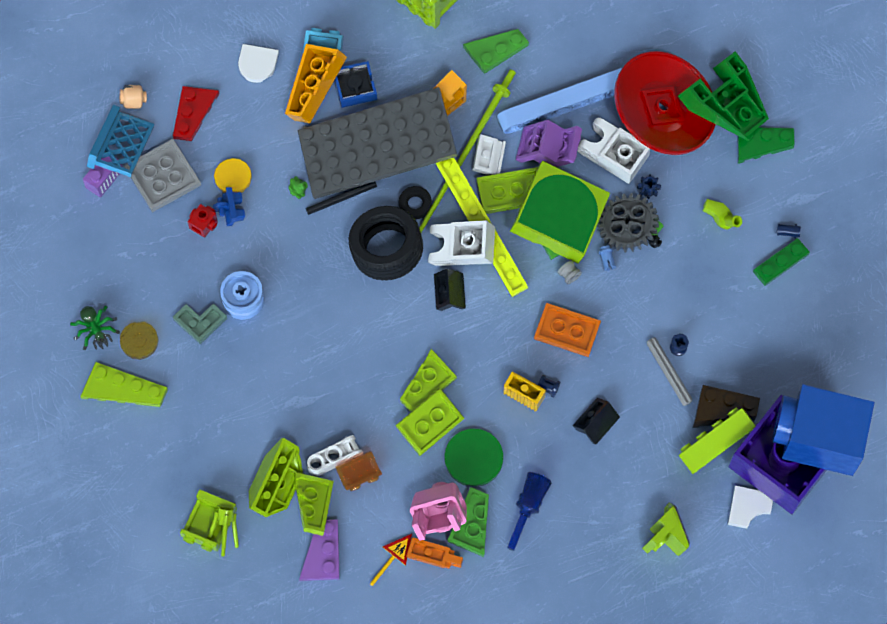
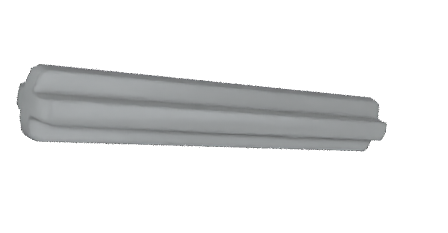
[647,337,692,406]

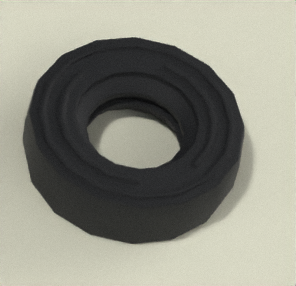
[398,186,432,220]

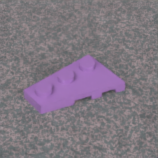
[299,519,340,581]

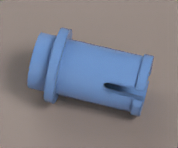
[598,245,616,271]

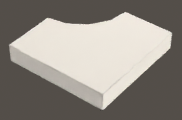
[728,486,773,529]

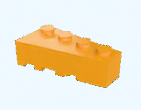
[285,44,347,124]

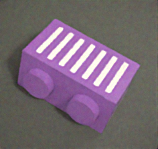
[83,151,122,198]

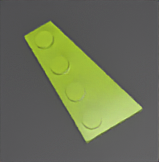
[80,362,168,407]

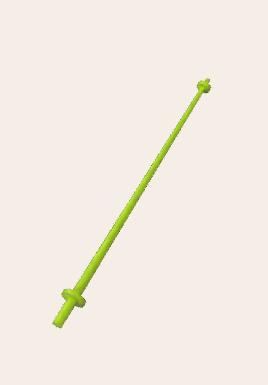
[419,69,516,233]

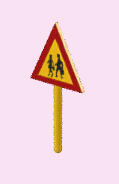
[370,534,412,586]

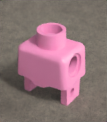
[410,482,467,541]

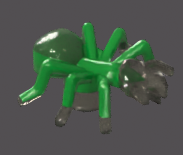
[70,305,120,350]

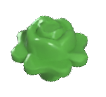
[288,176,308,199]

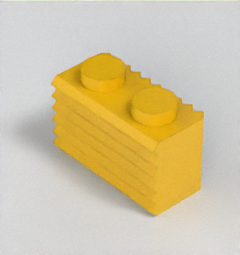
[503,371,546,412]

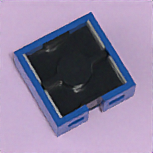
[334,61,377,108]

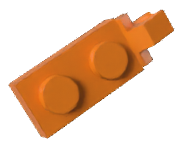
[406,537,463,569]

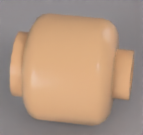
[119,85,147,109]

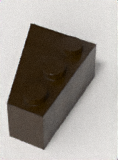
[693,385,760,428]

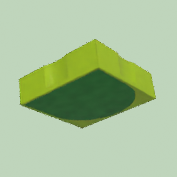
[510,161,610,264]

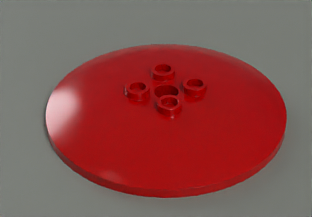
[614,51,716,155]

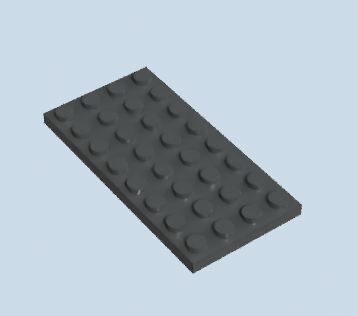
[298,87,458,199]

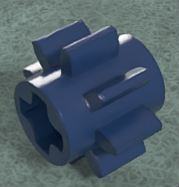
[637,174,661,199]

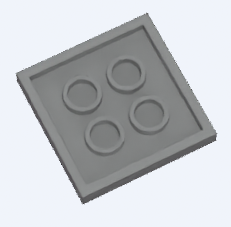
[124,139,201,212]

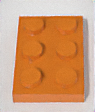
[534,303,601,357]

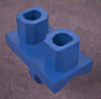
[213,187,245,226]

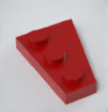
[173,86,220,141]

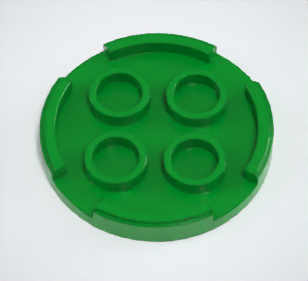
[445,429,503,486]

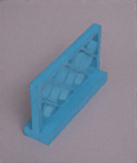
[87,105,154,177]

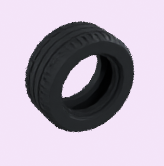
[348,206,423,281]

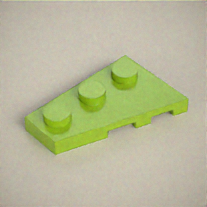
[400,349,457,412]
[294,472,334,536]

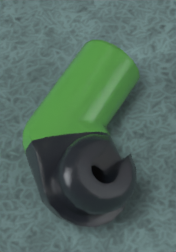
[648,221,664,248]

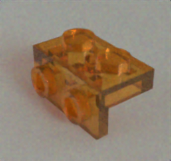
[335,451,382,491]

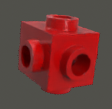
[187,204,218,238]

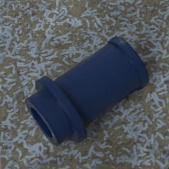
[777,224,801,239]

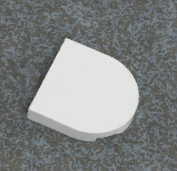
[238,44,279,83]

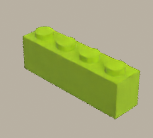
[679,407,756,474]

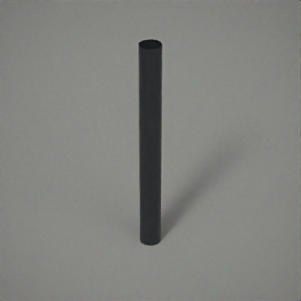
[305,181,377,215]

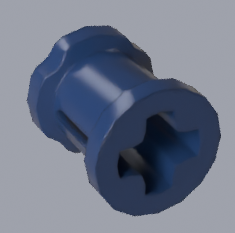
[670,333,689,356]
[538,375,561,398]

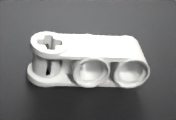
[307,435,363,477]

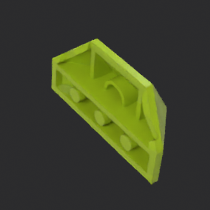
[249,438,303,517]

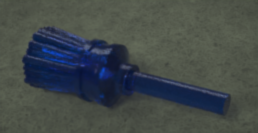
[507,472,552,551]

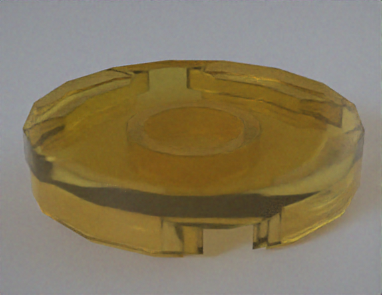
[120,322,159,360]

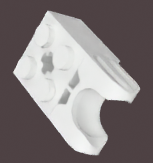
[577,118,651,184]
[428,221,495,266]

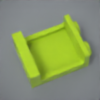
[180,489,237,552]

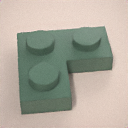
[173,304,228,344]

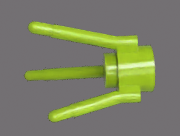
[207,507,239,557]

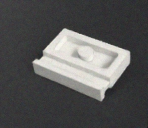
[472,134,506,175]

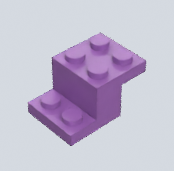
[516,120,582,167]

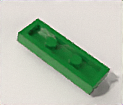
[753,238,810,286]

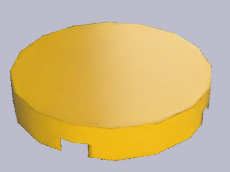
[214,158,252,193]

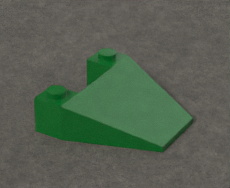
[678,51,769,139]

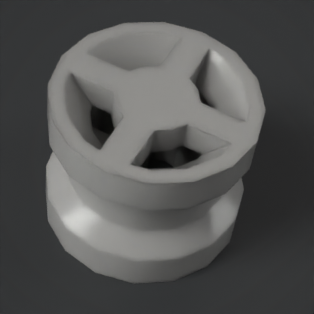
[558,260,582,284]

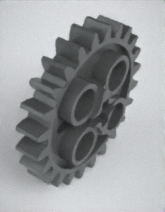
[598,193,659,253]

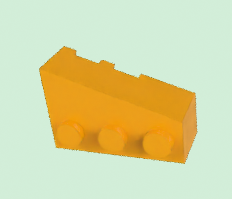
[433,70,467,116]

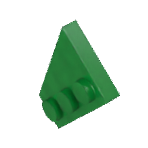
[738,127,795,164]

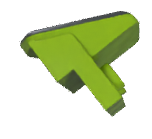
[642,502,690,556]

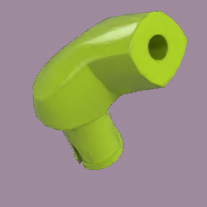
[702,199,742,230]

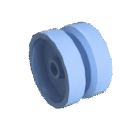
[220,271,264,320]

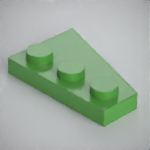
[463,29,529,74]
[447,487,489,557]

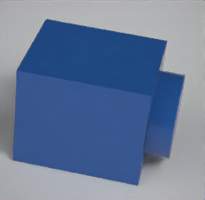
[772,384,875,476]

